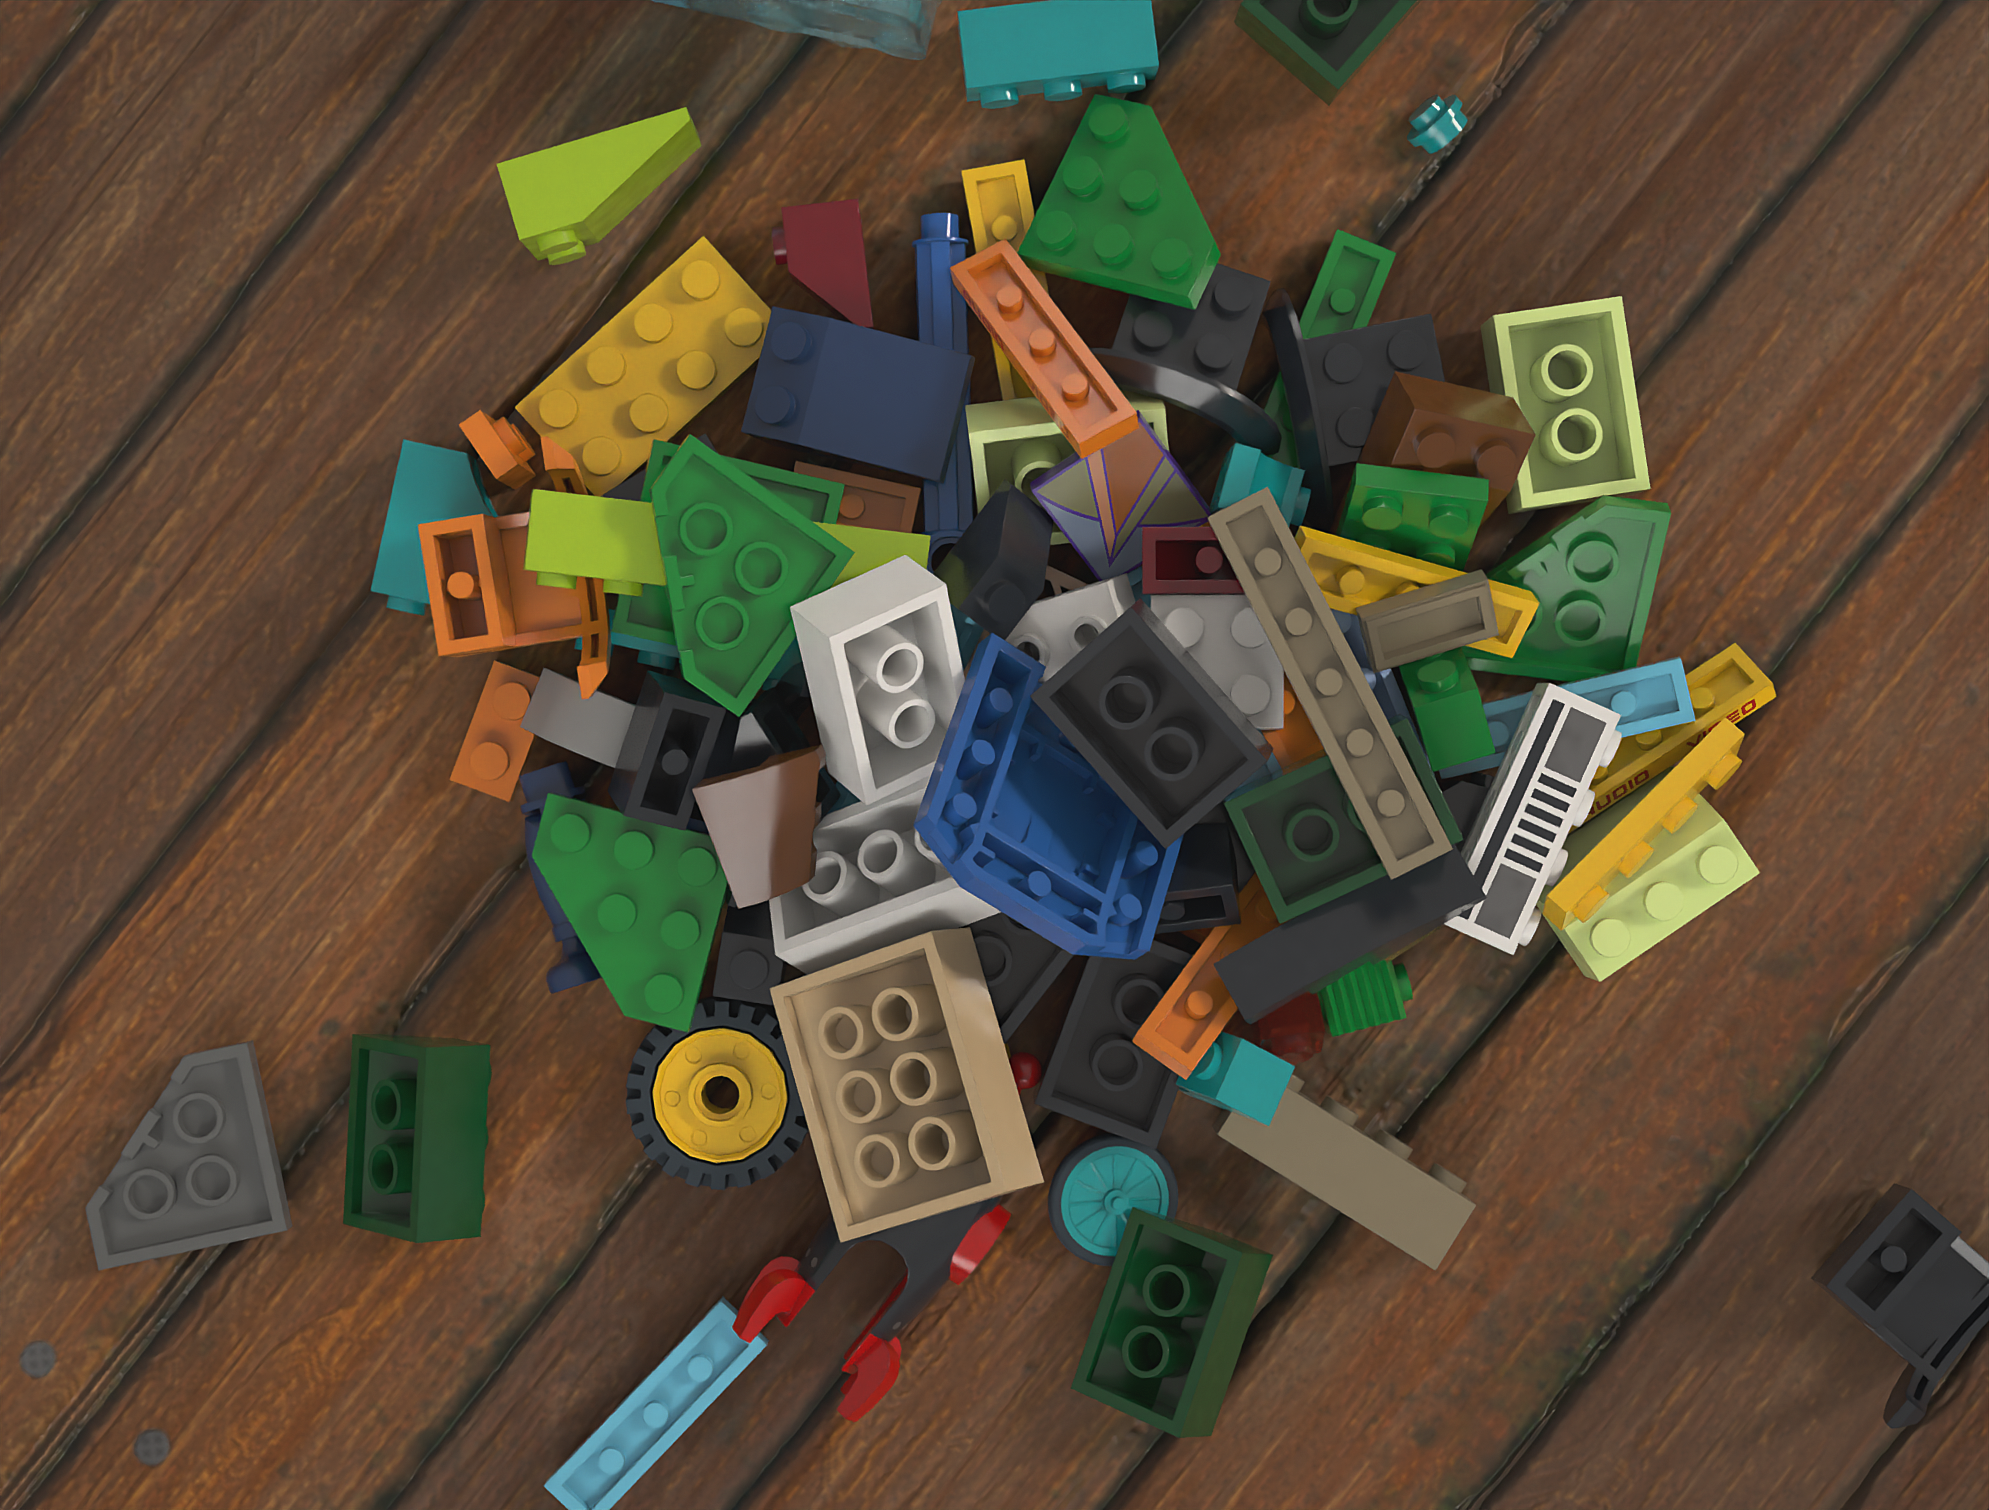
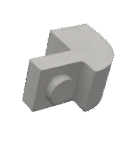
[520,668,636,768]

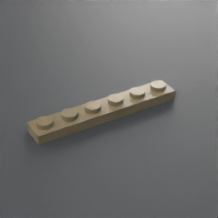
[1207,487,1453,880]

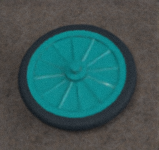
[1048,1133,1178,1266]

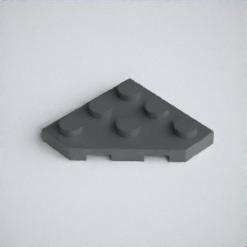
[85,1040,293,1270]

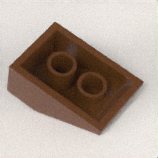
[1328,371,1536,535]

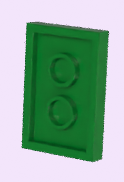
[1335,463,1489,572]

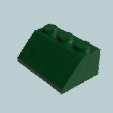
[343,1034,492,1243]
[1071,1207,1273,1438]

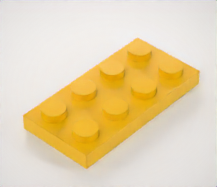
[515,236,771,497]

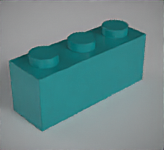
[958,0,1159,109]

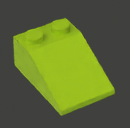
[497,107,702,265]

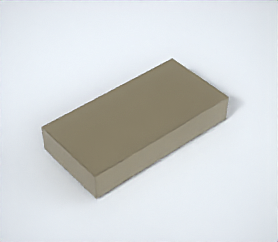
[1356,569,1499,673]

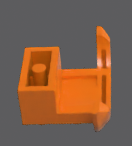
[418,436,611,700]

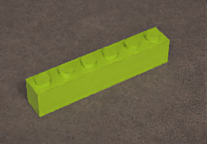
[523,489,931,597]

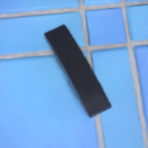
[1213,844,1487,1025]

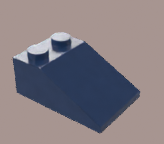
[741,306,975,483]

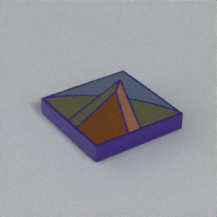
[1030,410,1212,581]

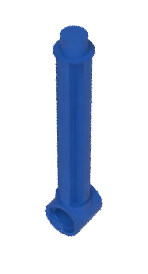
[912,213,974,574]

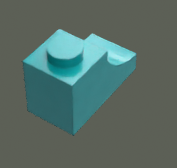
[1210,443,1311,527]
[1176,1031,1295,1126]

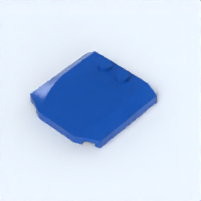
[913,633,1184,960]

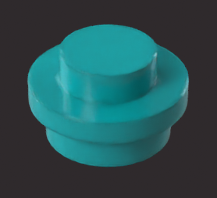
[1407,94,1468,154]

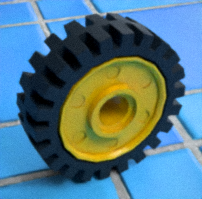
[626,997,809,1190]

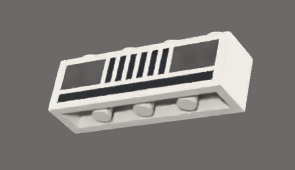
[1444,683,1622,955]

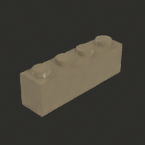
[1212,1073,1476,1271]

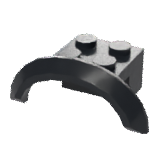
[1089,263,1282,456]
[1262,288,1445,533]
[607,661,812,907]
[1811,1183,1989,1429]

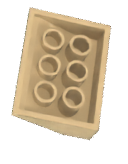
[770,927,1044,1243]

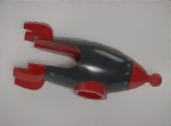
[732,1052,1043,1422]

